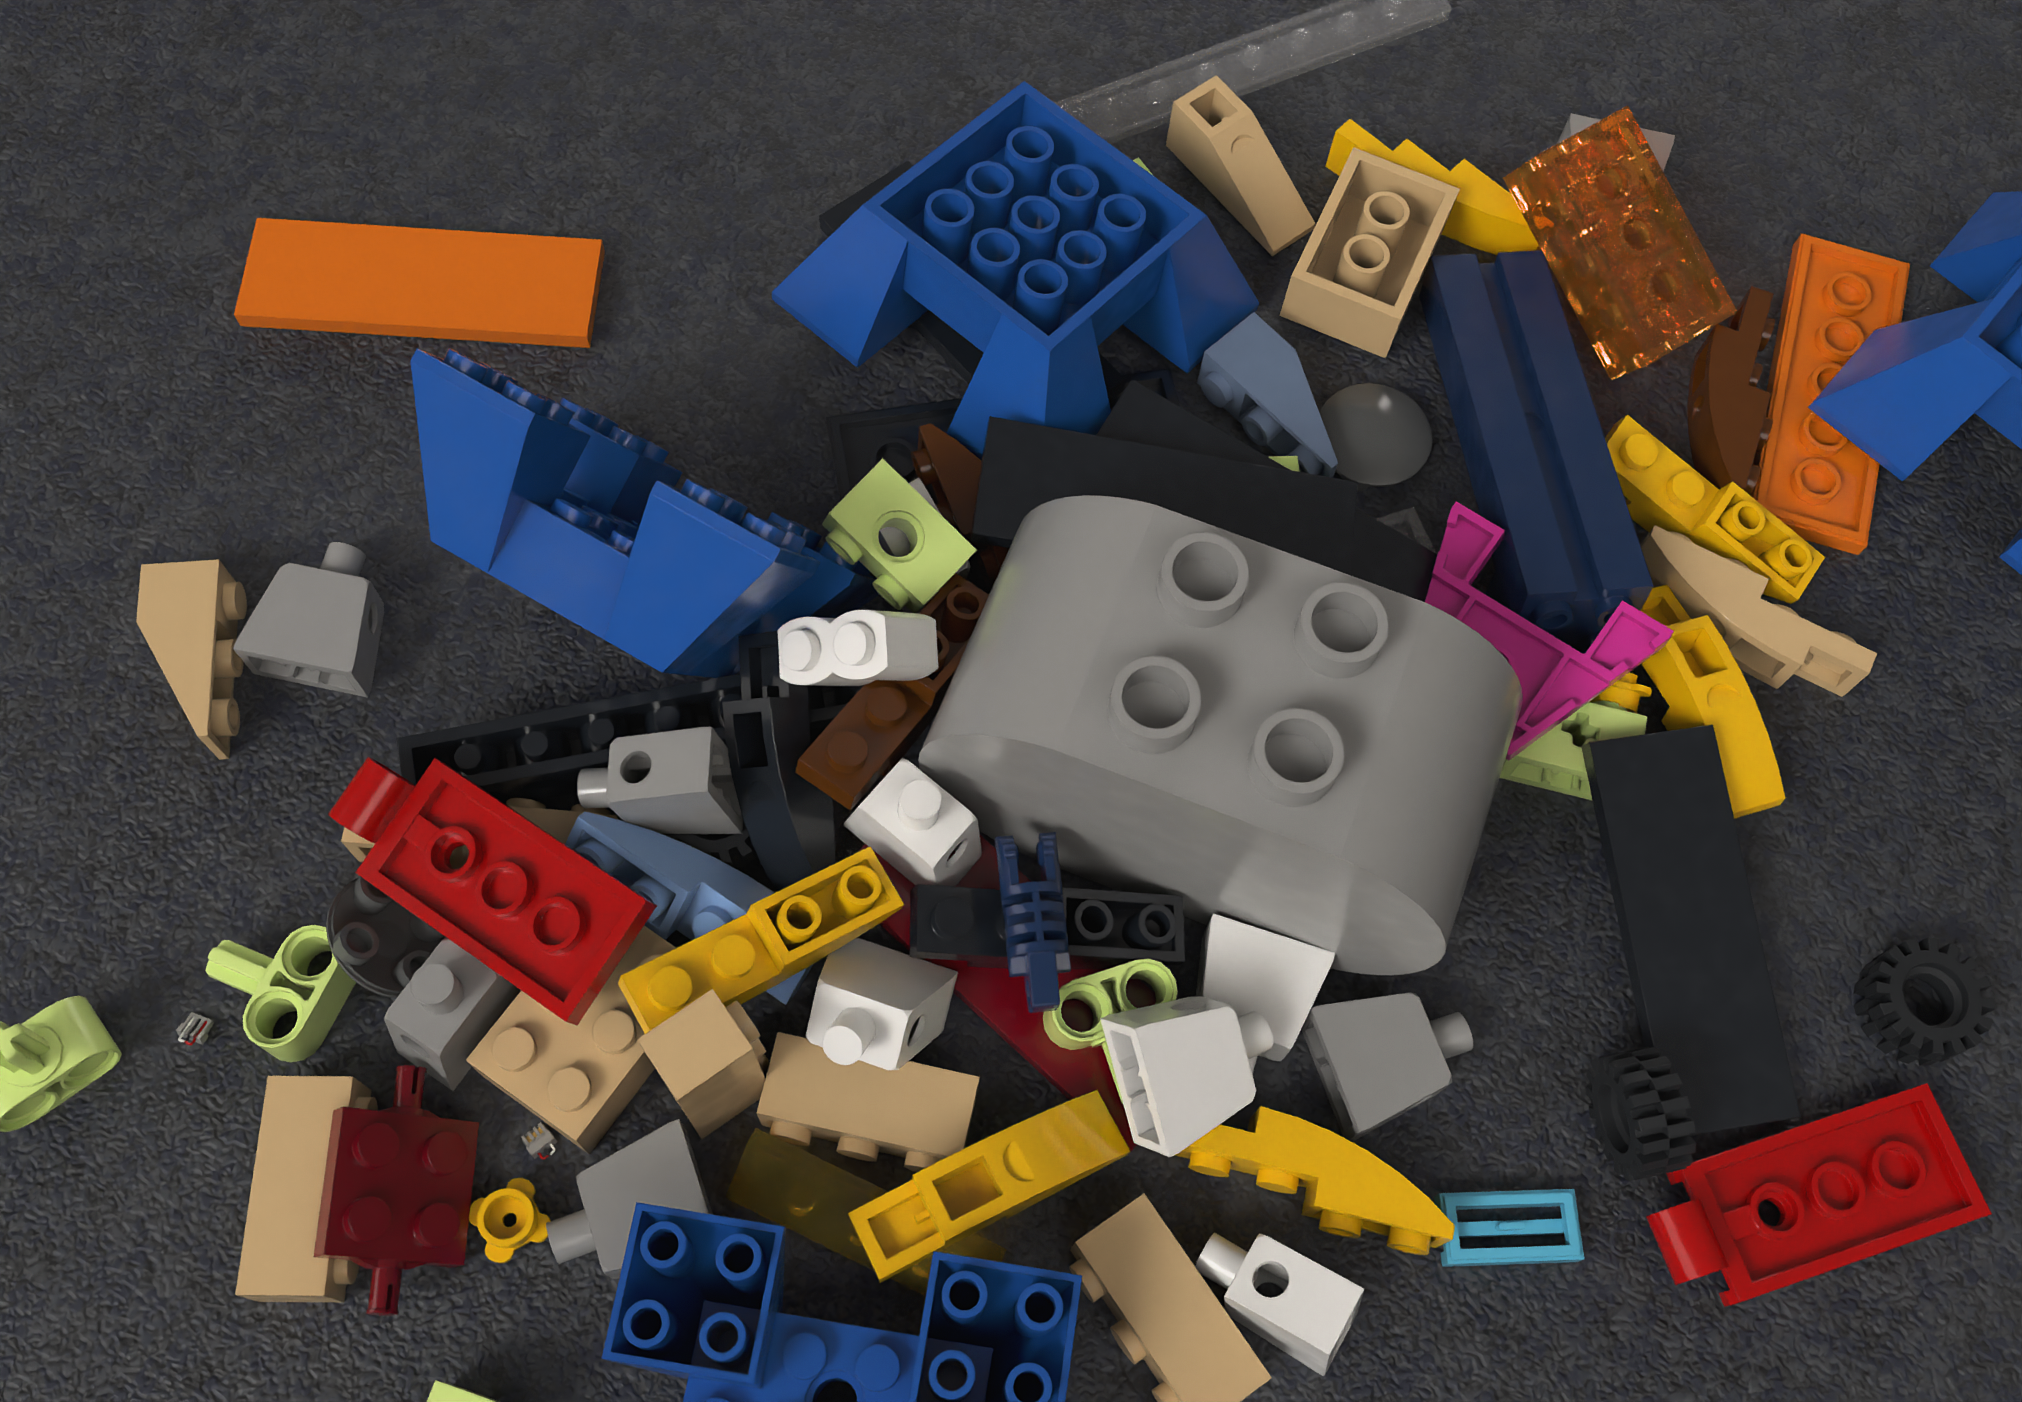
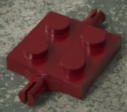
[313,1065,479,1316]

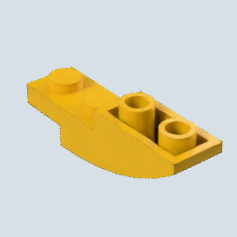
[1605,415,1825,604]
[1641,585,1786,819]
[618,846,904,1034]
[848,1090,1130,1283]
[1175,1106,1455,1255]

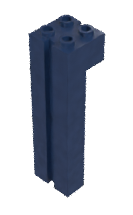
[1419,250,1653,654]

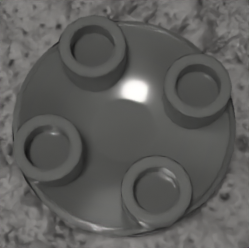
[1319,383,1432,491]
[326,876,446,998]

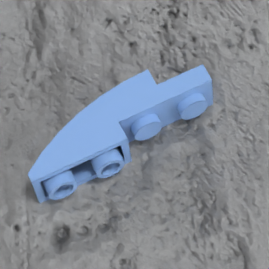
[565,811,813,1005]

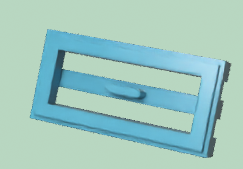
[1434,1189,1584,1267]

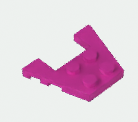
[1425,501,1674,761]

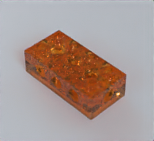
[1503,105,1737,380]

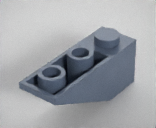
[1197,312,1338,478]

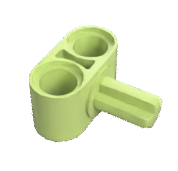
[205,925,356,1062]
[1043,959,1178,1103]
[0,996,122,1132]

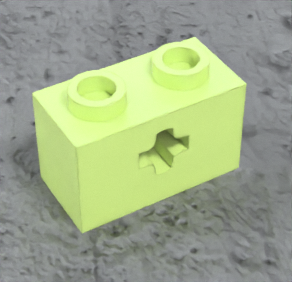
[1500,701,1647,801]

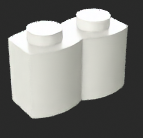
[777,610,939,686]

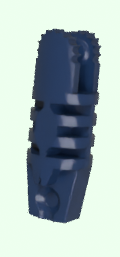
[995,832,1071,1013]

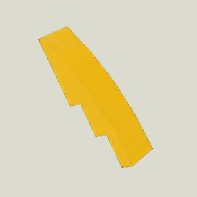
[1325,119,1552,255]

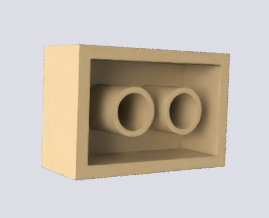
[1280,147,1460,359]
[466,926,676,1155]

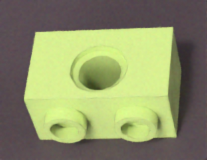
[822,458,977,613]

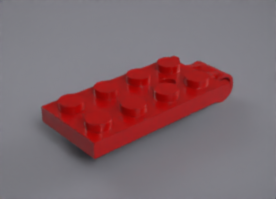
[328,757,657,1026]
[1646,1083,1992,1307]

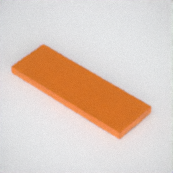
[234,218,605,348]
[1750,233,1910,555]

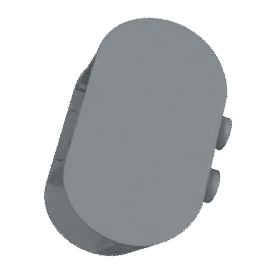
[918,495,1523,975]

